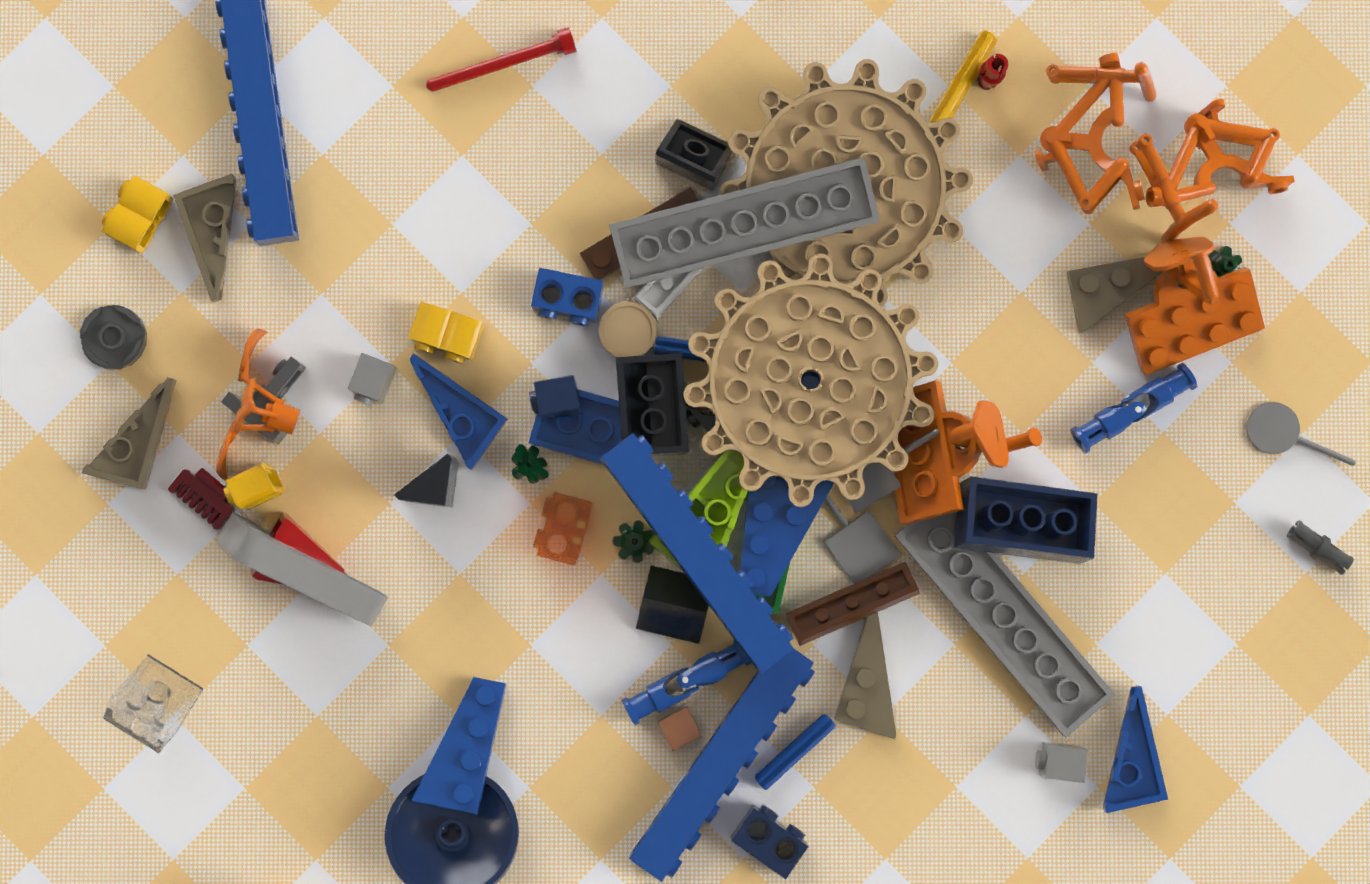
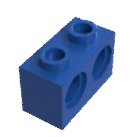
[531,267,604,326]

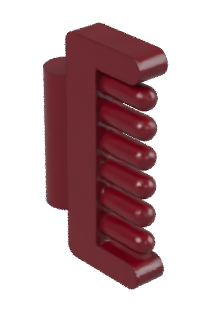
[168,468,235,530]

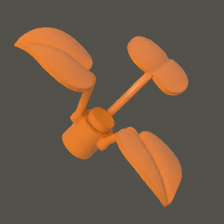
[216,328,300,480]

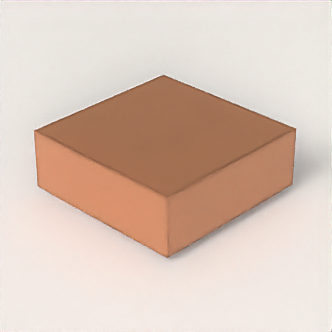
[658,706,702,751]

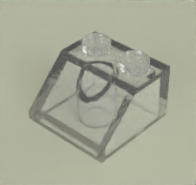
[103,654,204,753]

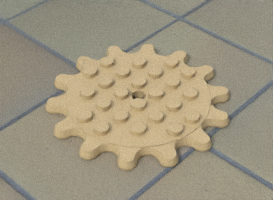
[719,59,973,307]
[683,254,938,507]

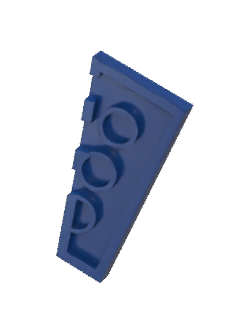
[411,677,507,815]

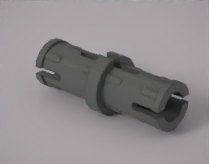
[1287,520,1354,575]

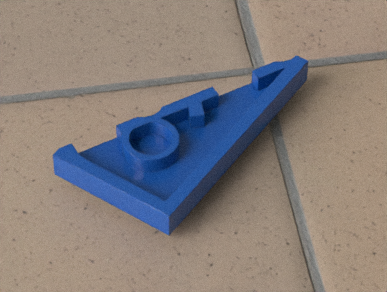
[410,353,508,470]
[1103,685,1168,813]

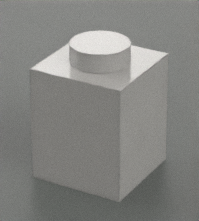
[348,353,397,406]
[1035,742,1088,783]

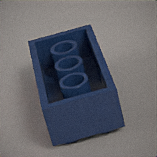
[954,476,1098,564]

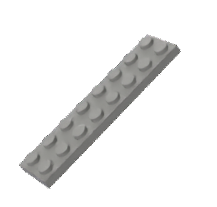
[609,157,880,288]
[894,512,1115,738]

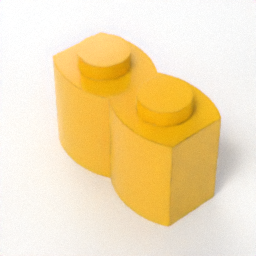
[101,175,174,254]
[408,301,485,364]
[224,462,285,510]

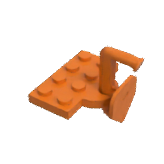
[1124,237,1265,376]
[893,380,1042,525]

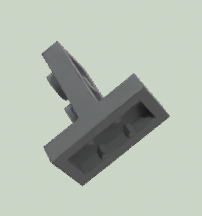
[221,356,307,444]

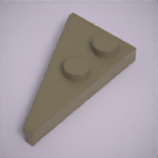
[173,174,236,303]
[1067,257,1163,333]
[82,377,177,490]
[834,612,896,739]

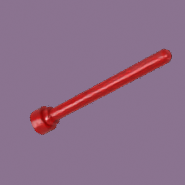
[426,27,577,92]

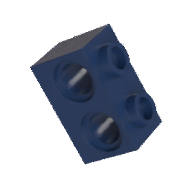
[529,375,582,421]
[730,804,809,879]

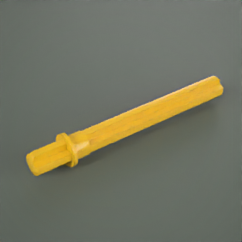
[929,30,998,123]

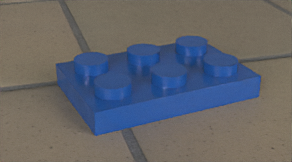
[529,389,622,465]

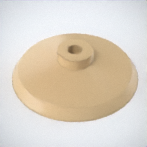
[598,301,657,357]

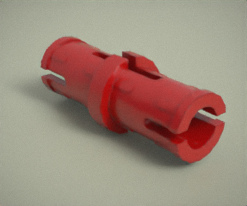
[977,54,1009,90]

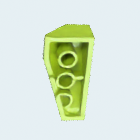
[647,449,748,571]

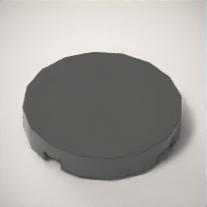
[80,305,147,369]

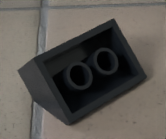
[616,353,689,457]

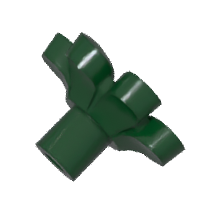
[1208,246,1242,277]
[512,444,549,484]
[612,520,655,563]

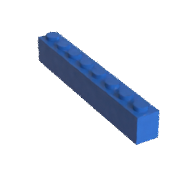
[215,0,299,246]
[599,433,794,674]
[629,649,815,882]

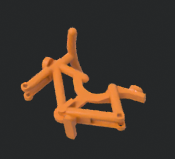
[1034,53,1157,214]
[1129,99,1295,241]

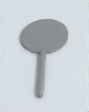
[1246,402,1356,466]

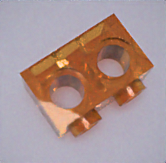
[533,492,593,566]

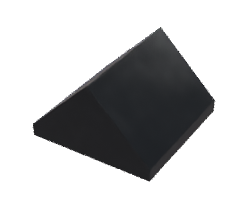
[655,118,733,191]
[394,454,459,508]
[636,565,709,644]

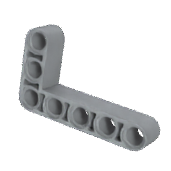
[217,512,388,626]

